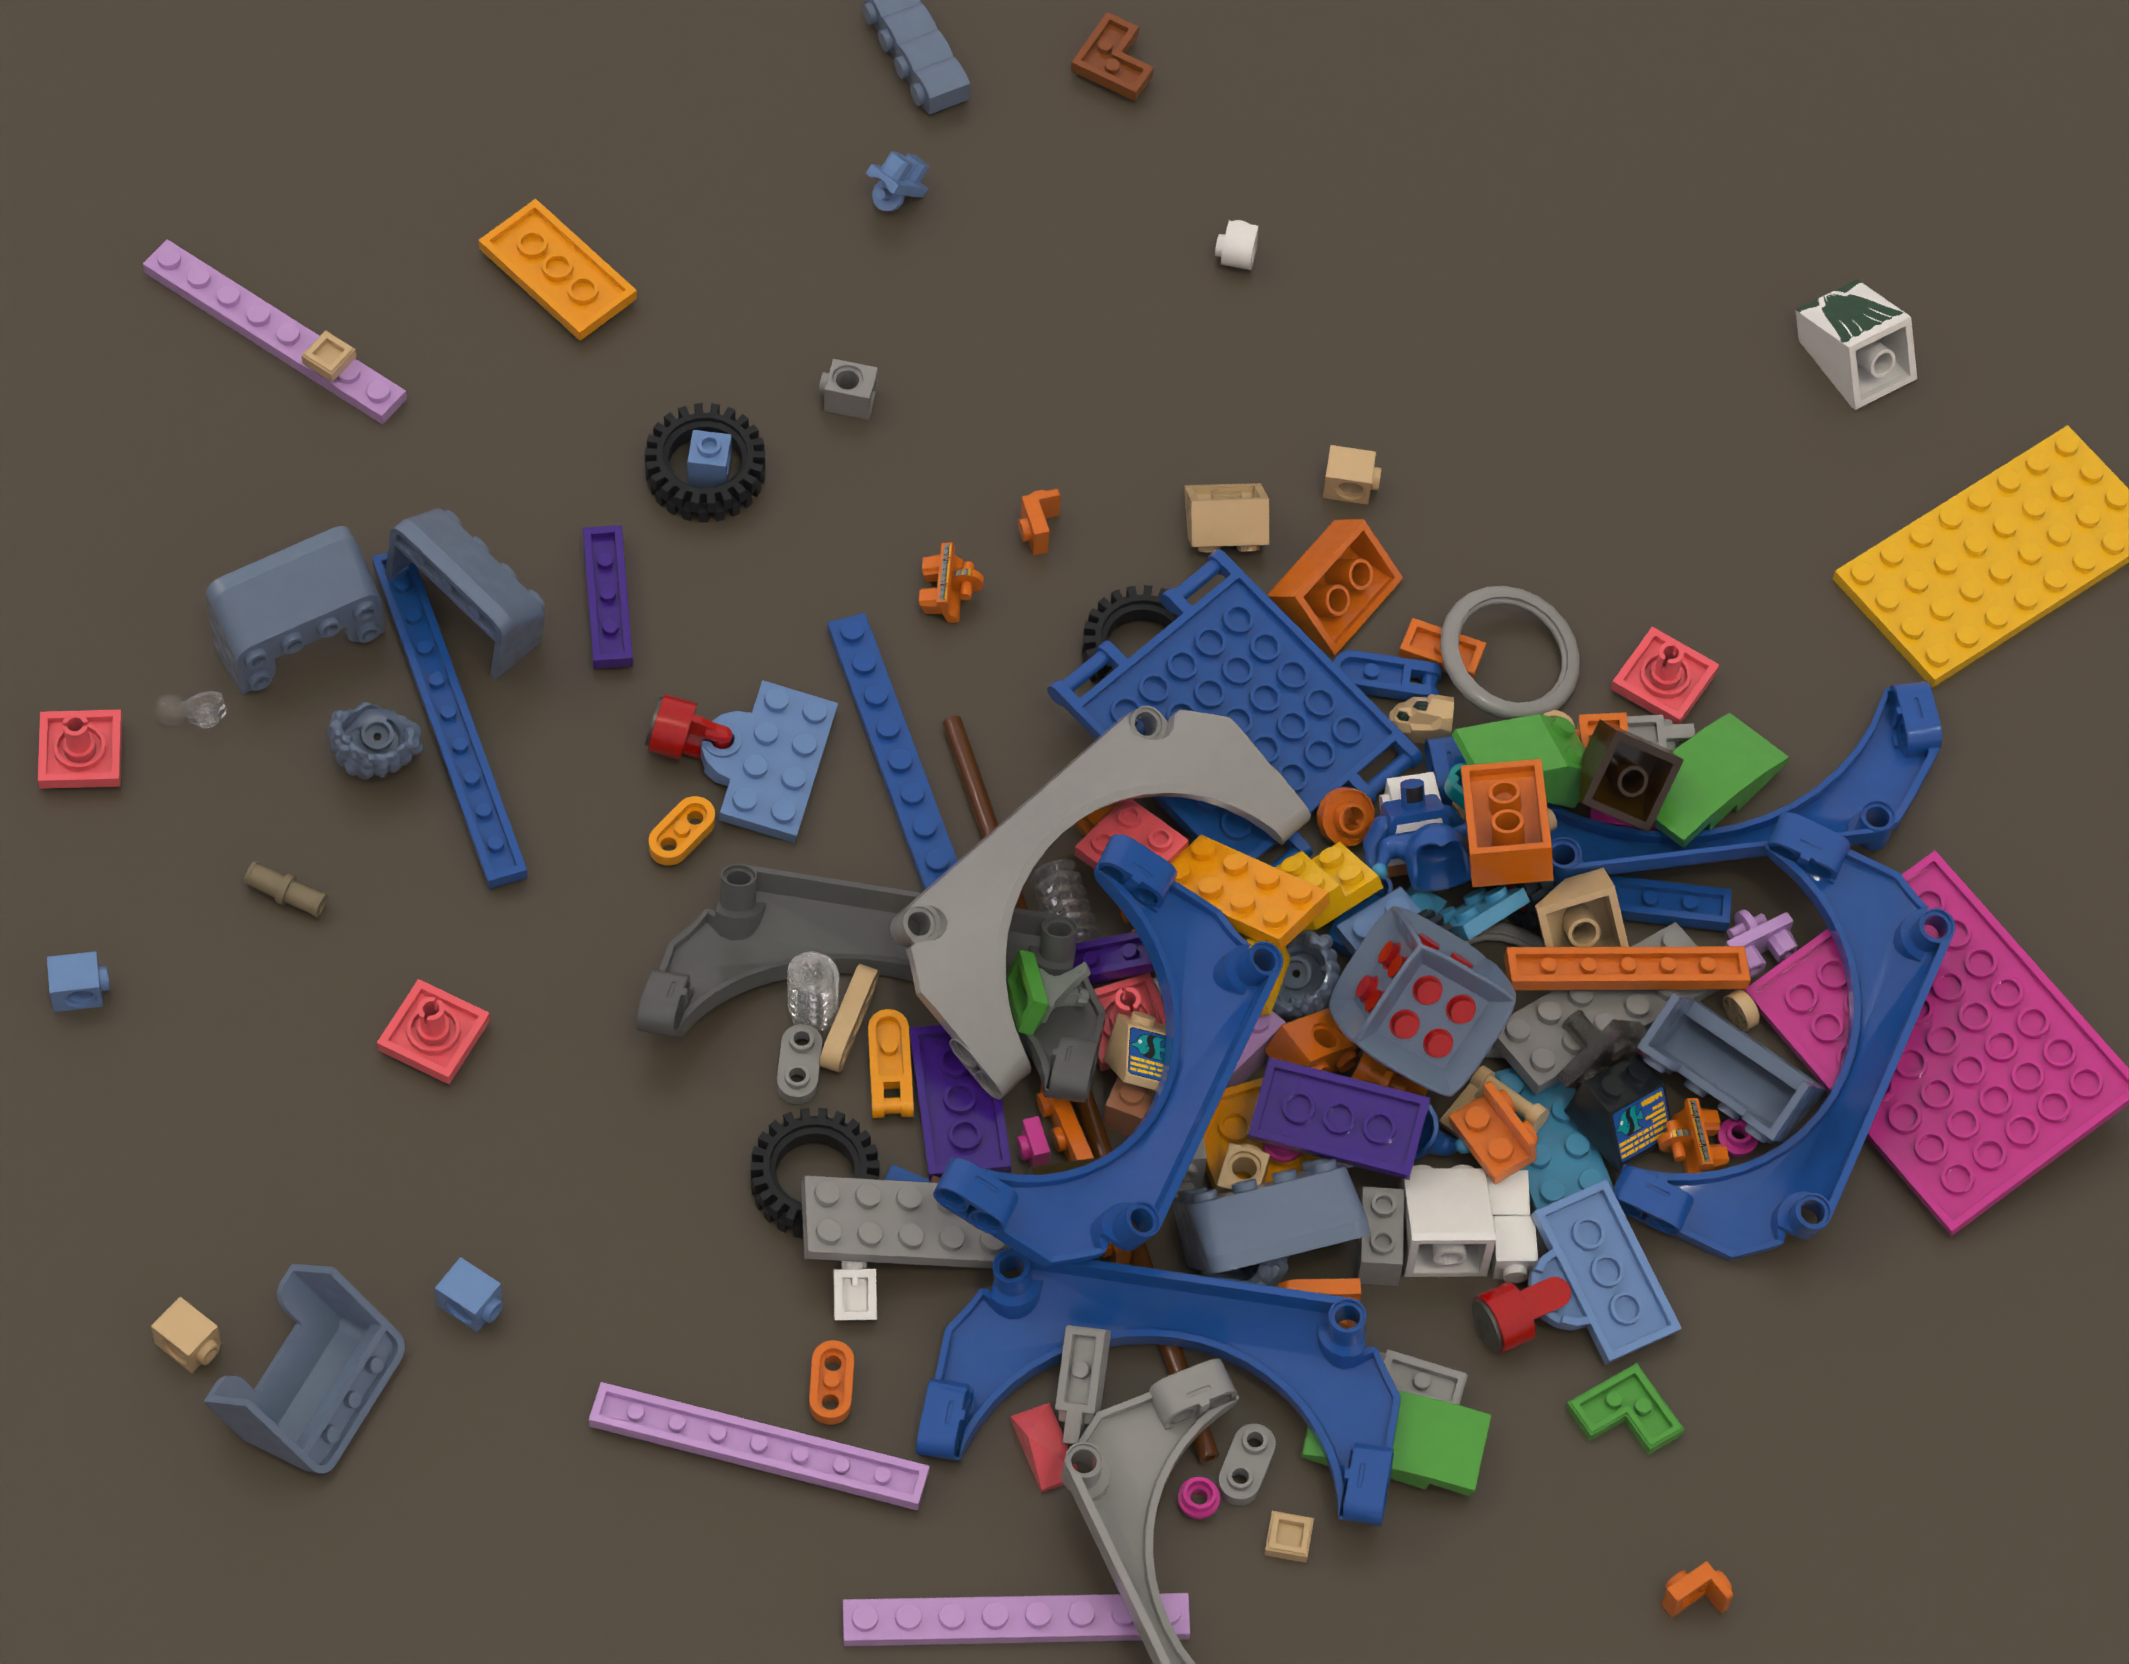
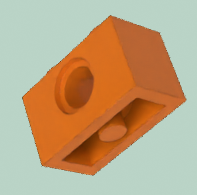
[1265,1008,1361,1073]

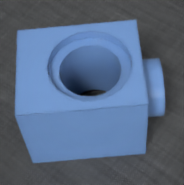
[687,430,732,488]
[47,951,110,1012]
[435,1257,504,1332]

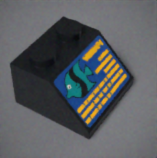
[1564,1052,1671,1171]

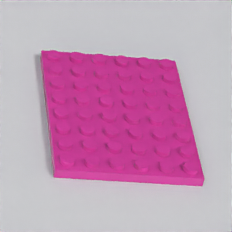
[1744,850,2129,1237]

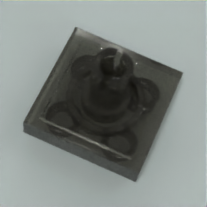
[1556,1010,1648,1089]

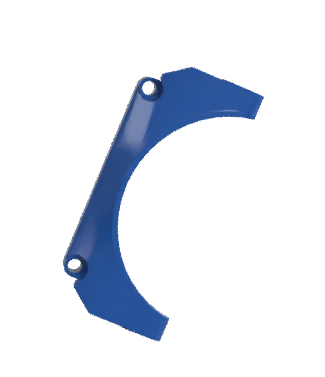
[1613,812,1955,1261]
[933,834,1283,1267]
[916,1248,1401,1526]

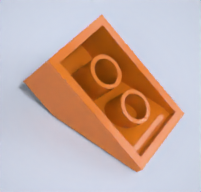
[1461,759,1554,887]

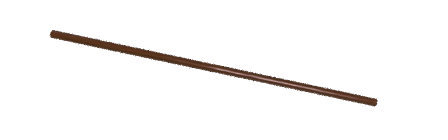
[942,716,1220,1464]

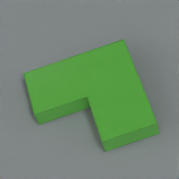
[1566,1363,1685,1455]

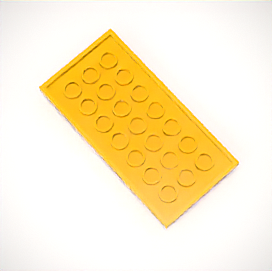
[1832,425,2129,688]

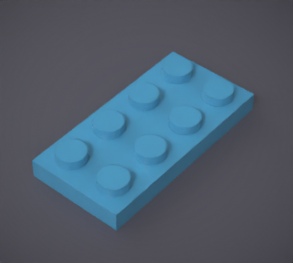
[1494,1067,1614,1212]

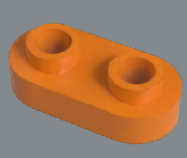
[809,1340,854,1425]

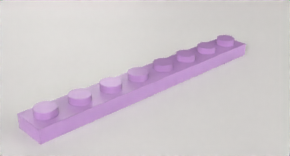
[143,239,407,425]
[588,1382,930,1511]
[843,1593,1190,1646]

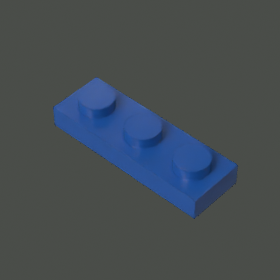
[1611,875,1732,932]

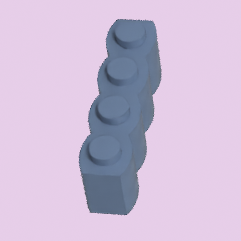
[862,0,970,115]

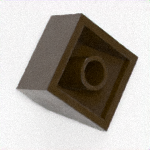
[1579,720,1684,832]

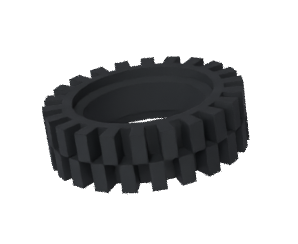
[645,403,765,523]
[1082,585,1178,684]
[750,1108,880,1238]

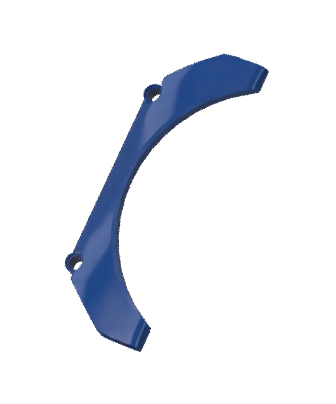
[1424,681,1942,886]

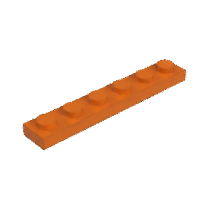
[1504,946,1751,990]

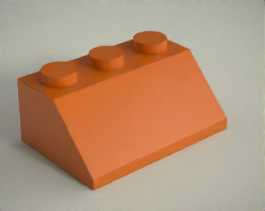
[1267,519,1403,656]

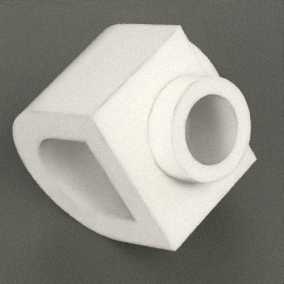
[1215,220,1258,270]

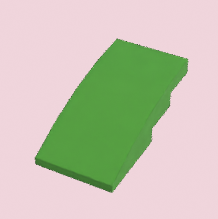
[1653,712,1789,848]
[1300,1391,1491,1496]

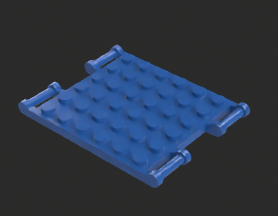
[1047,549,1423,867]

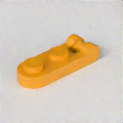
[868,1009,914,1119]

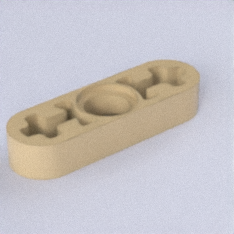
[819,964,880,1073]

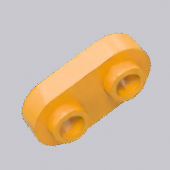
[648,796,715,866]

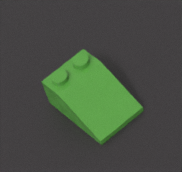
[1452,714,1586,808]

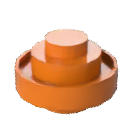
[1317,787,1375,847]

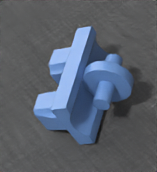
[866,151,930,211]

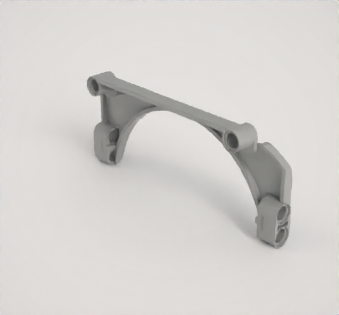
[890,706,1311,1100]
[1061,1358,1239,1664]

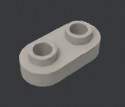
[777,1024,822,1104]
[1218,1423,1276,1506]

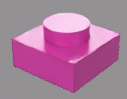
[1016,1116,1050,1167]

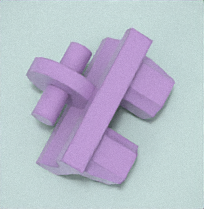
[1725,909,1798,978]

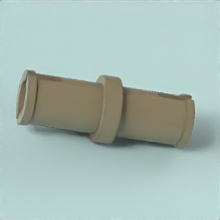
[243,861,328,918]

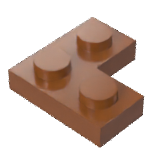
[1071,12,1154,101]

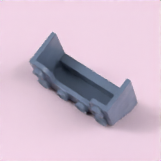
[385,508,545,680]
[206,526,385,695]
[1637,993,1826,1144]
[1172,1158,1371,1273]
[203,1264,405,1474]

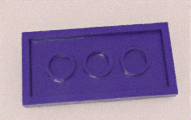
[909,1025,1012,1180]
[1248,1057,1430,1180]

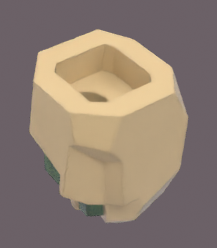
[1389,694,1454,744]

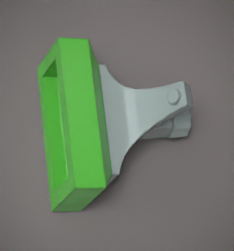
[1006,949,1091,1035]

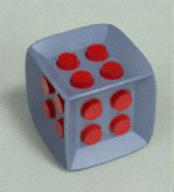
[1329,906,1517,1097]

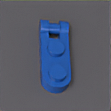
[1333,650,1443,700]

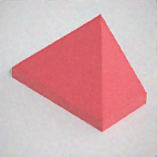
[1010,1402,1080,1493]

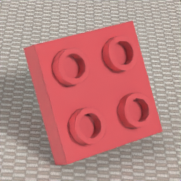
[1611,627,1720,724]
[38,709,122,789]
[1074,799,1189,869]
[1094,972,1166,1071]
[377,979,491,1085]

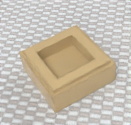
[301,330,357,382]
[1264,1511,1314,1563]

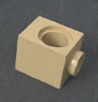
[1322,445,1382,505]
[1216,1143,1270,1194]
[151,1297,221,1373]

